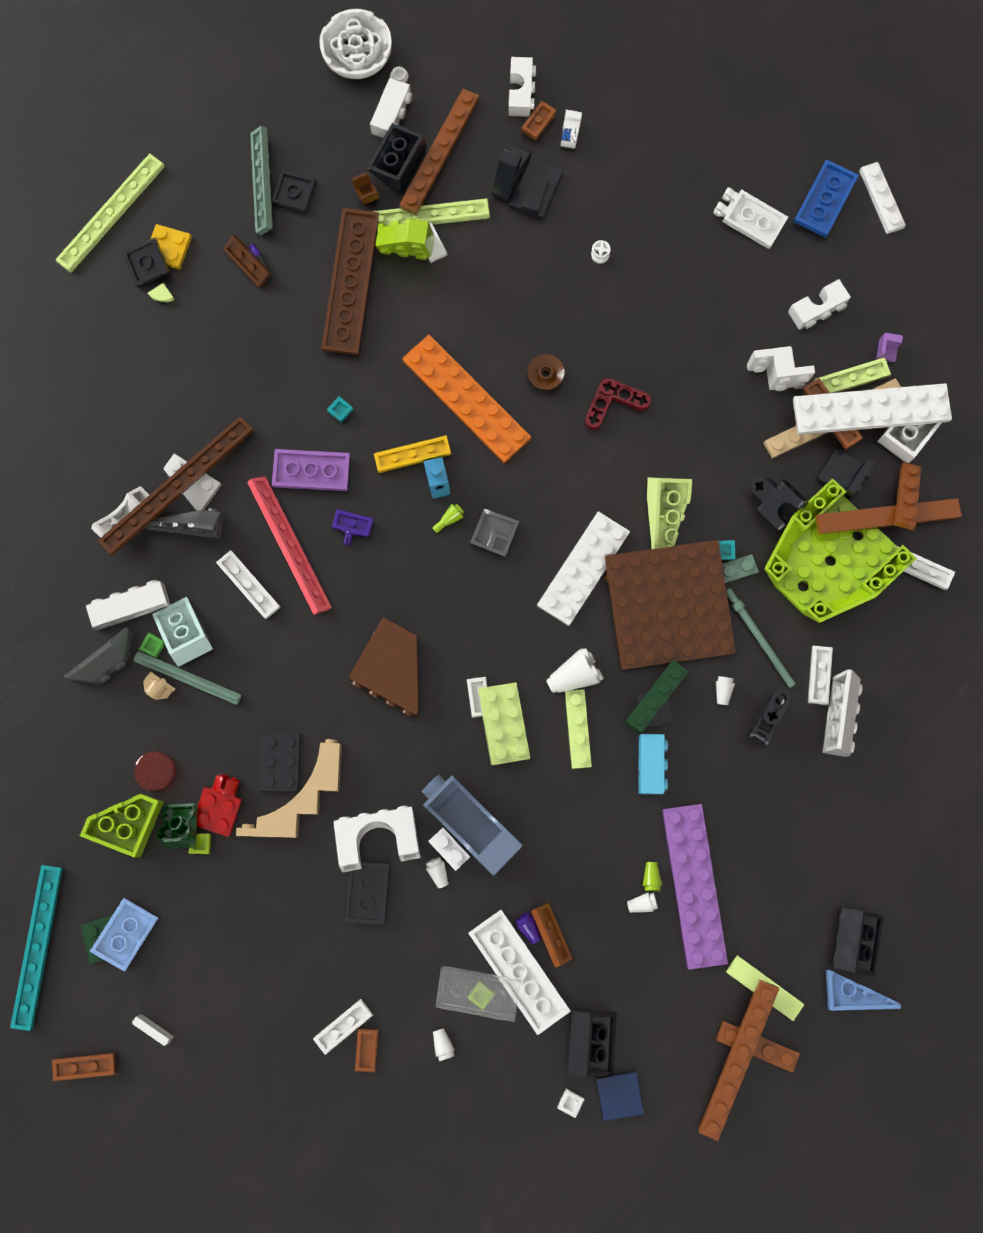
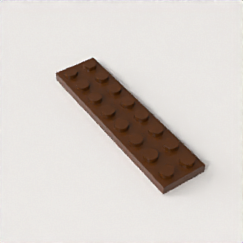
[321,208,379,355]

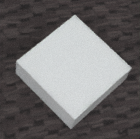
[557,1088,584,1118]

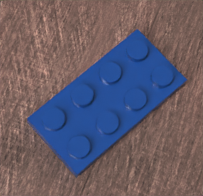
[793,159,859,238]

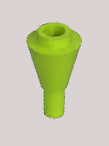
[432,504,464,533]

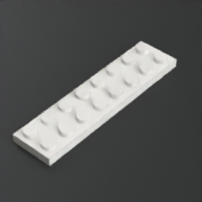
[793,383,952,435]

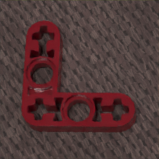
[585,378,651,430]

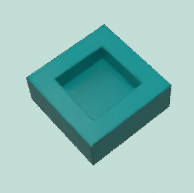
[327,396,354,423]
[719,540,735,560]

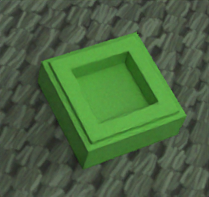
[139,632,165,659]

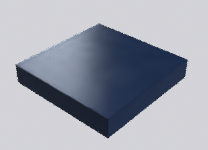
[596,1071,644,1121]

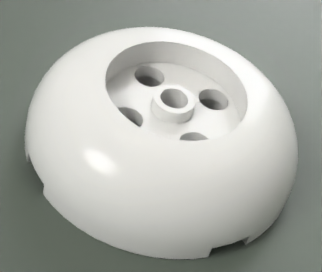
[320,9,392,79]

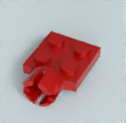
[197,774,242,837]

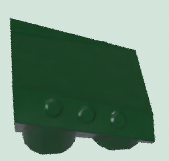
[157,803,198,849]

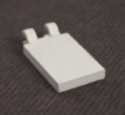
[713,187,788,249]

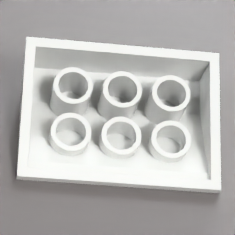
[822,670,862,757]

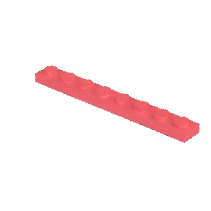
[247,476,332,614]

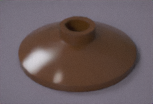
[527,354,565,390]

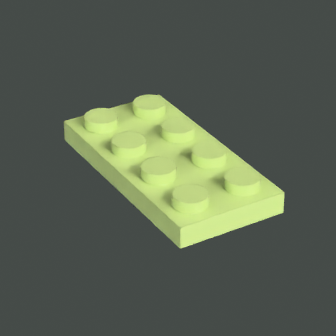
[478,682,530,766]

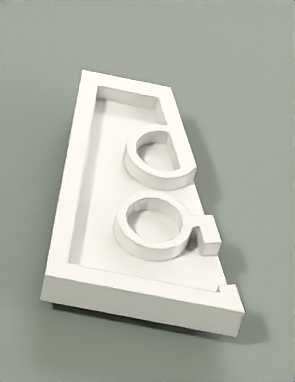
[163,454,222,511]

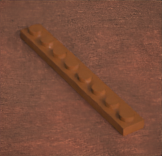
[399,89,479,215]
[698,979,779,1141]

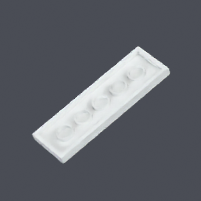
[537,512,630,626]
[469,910,570,1035]

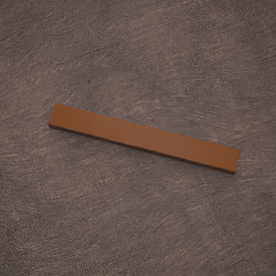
[815,498,962,535]

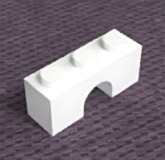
[509,57,536,117]
[788,279,851,330]

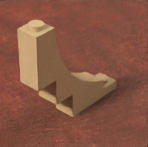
[236,739,342,838]

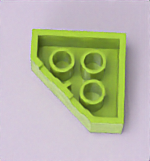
[375,219,435,260]
[80,794,164,858]

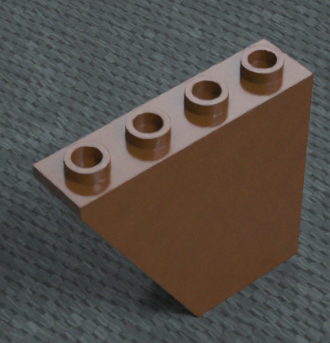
[348,617,419,717]

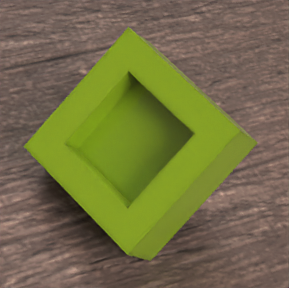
[189,834,211,854]

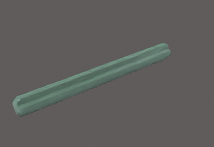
[134,652,241,705]

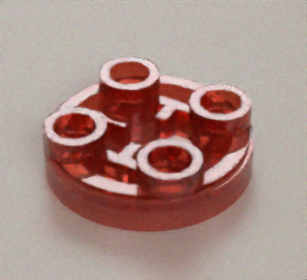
[134,751,176,791]

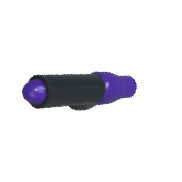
[249,244,271,272]

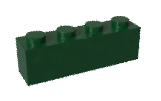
[625,660,689,735]

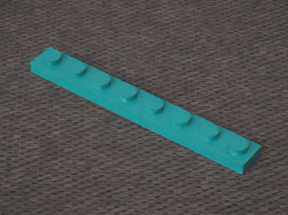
[10,865,63,1031]

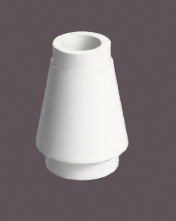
[716,676,735,705]
[426,857,449,888]
[627,892,658,913]
[433,1029,455,1061]

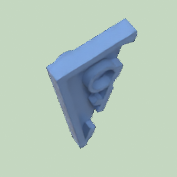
[826,970,901,1011]

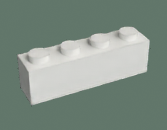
[86,580,171,630]

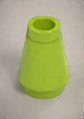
[643,862,662,892]

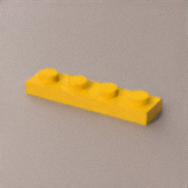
[374,436,451,473]

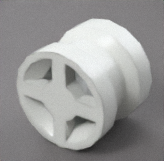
[591,240,610,264]

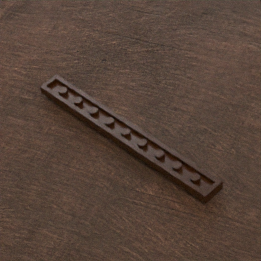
[97,416,253,556]

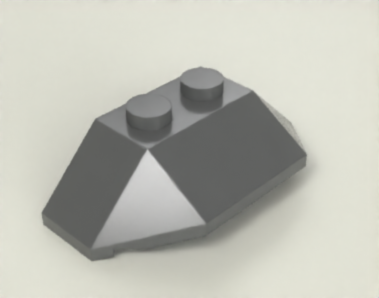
[64,627,134,684]

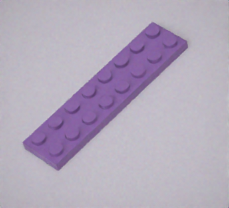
[662,804,728,970]

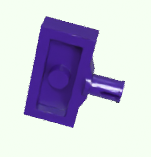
[332,509,374,546]

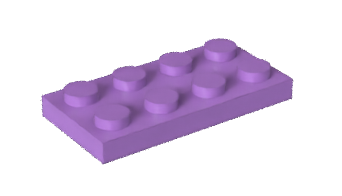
[272,449,350,491]

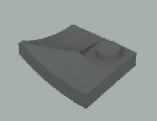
[470,509,519,557]

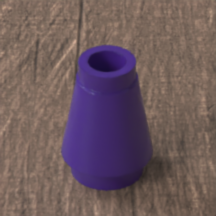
[516,912,542,944]

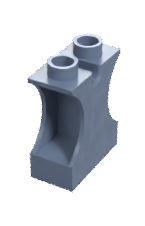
[422,774,523,876]

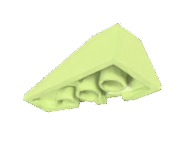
[647,478,692,549]

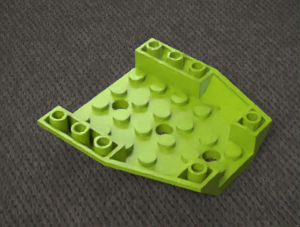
[764,479,917,623]

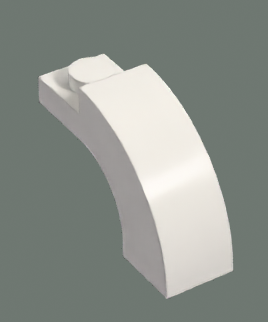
[91,486,149,537]

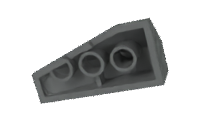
[145,508,224,539]

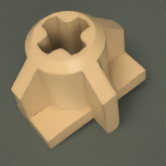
[143,671,175,700]

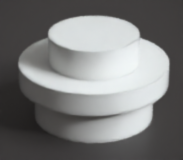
[390,67,408,83]

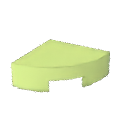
[148,283,174,302]

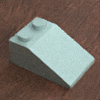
[152,597,213,667]

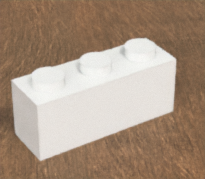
[370,78,412,138]

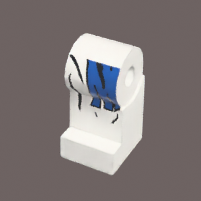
[561,110,582,149]

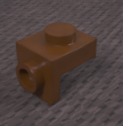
[351,172,380,205]

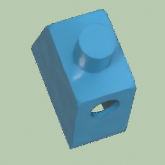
[424,457,451,499]

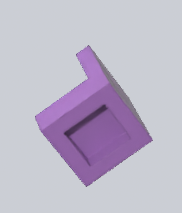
[876,332,903,363]

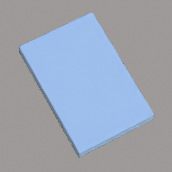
[90,898,158,972]

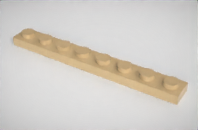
[763,378,901,459]

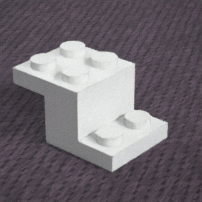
[747,346,815,391]

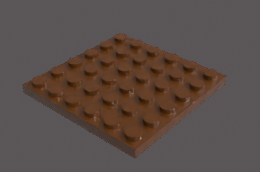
[604,540,736,670]

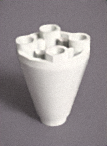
[547,648,604,693]

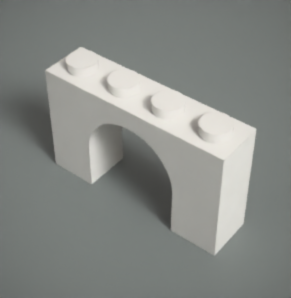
[334,806,421,872]

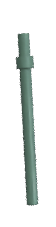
[726,588,796,688]

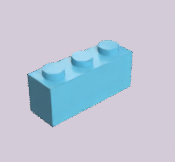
[638,734,668,795]

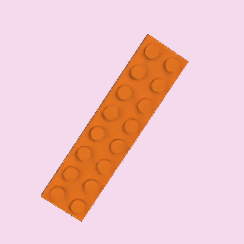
[402,335,531,464]

